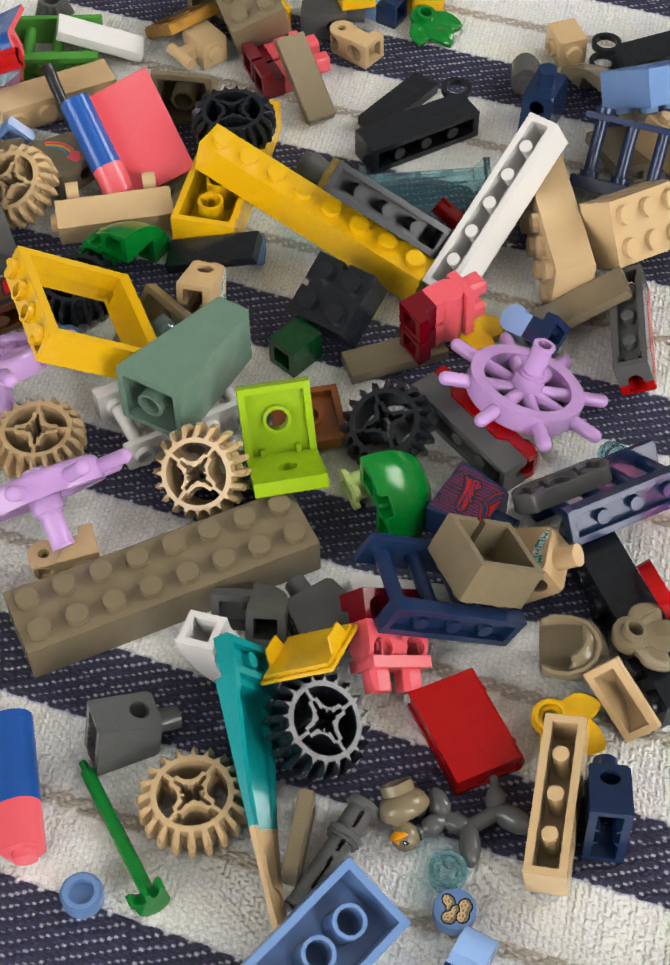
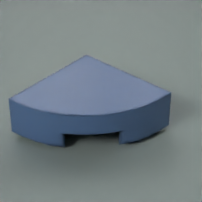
[0,116,36,145]

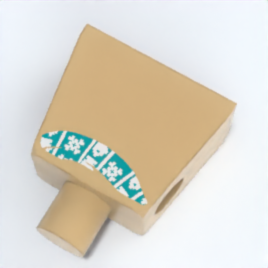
[176,260,226,314]
[507,526,584,609]

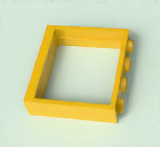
[4,245,157,379]

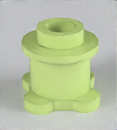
[339,468,369,510]

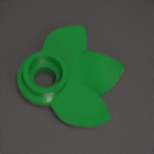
[409,5,462,48]

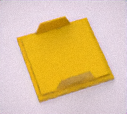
[260,621,358,686]

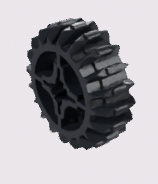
[191,86,276,149]
[43,249,117,327]
[340,379,437,467]
[261,673,370,782]

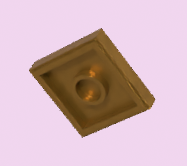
[144,2,220,39]

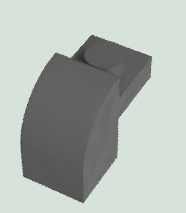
[211,582,288,647]

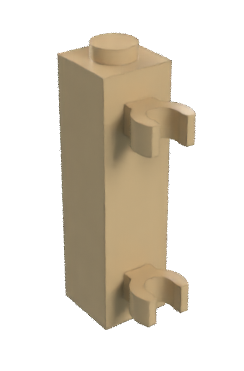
[50,171,174,245]

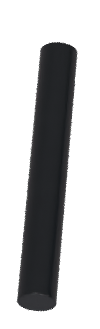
[41,63,72,132]

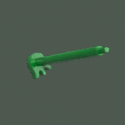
[79,760,170,917]

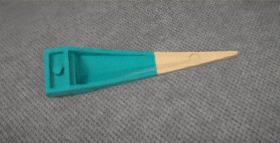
[213,632,287,930]

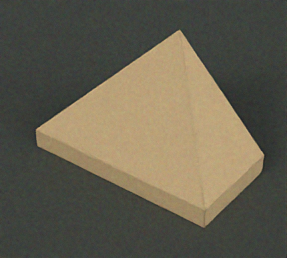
[583,656,662,743]

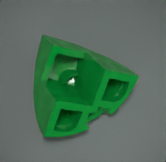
[80,221,170,266]
[360,450,432,538]

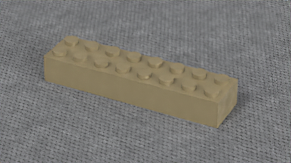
[3,493,321,678]

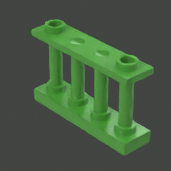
[14,14,103,81]

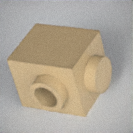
[545,18,588,68]

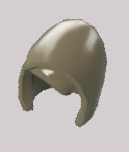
[539,614,610,681]

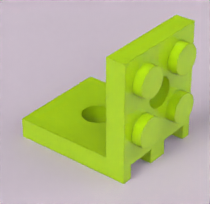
[235,376,330,499]

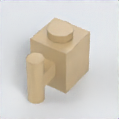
[167,19,228,71]

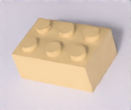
[579,179,670,269]

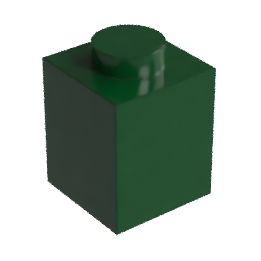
[269,316,322,378]

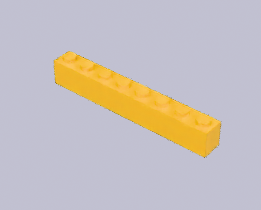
[195,124,435,300]

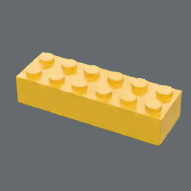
[170,100,281,240]

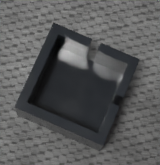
[287,251,388,349]

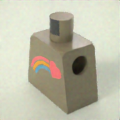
[29,132,95,200]

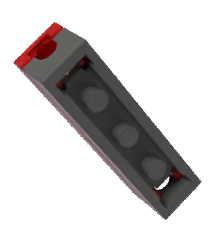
[609,264,657,396]
[411,365,538,492]

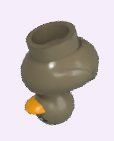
[379,776,430,852]

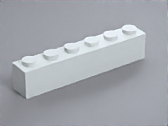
[422,112,568,286]

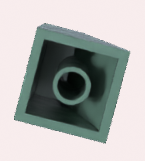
[116,297,252,436]

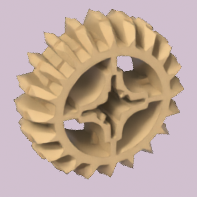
[0,143,60,230]
[0,396,88,479]
[152,421,252,520]
[136,746,247,860]

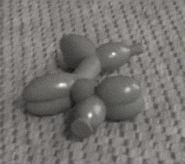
[417,775,530,868]

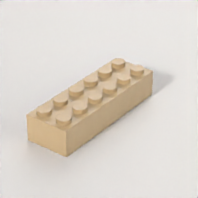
[520,153,597,304]

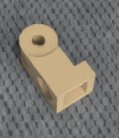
[329,20,384,70]
[27,523,100,580]

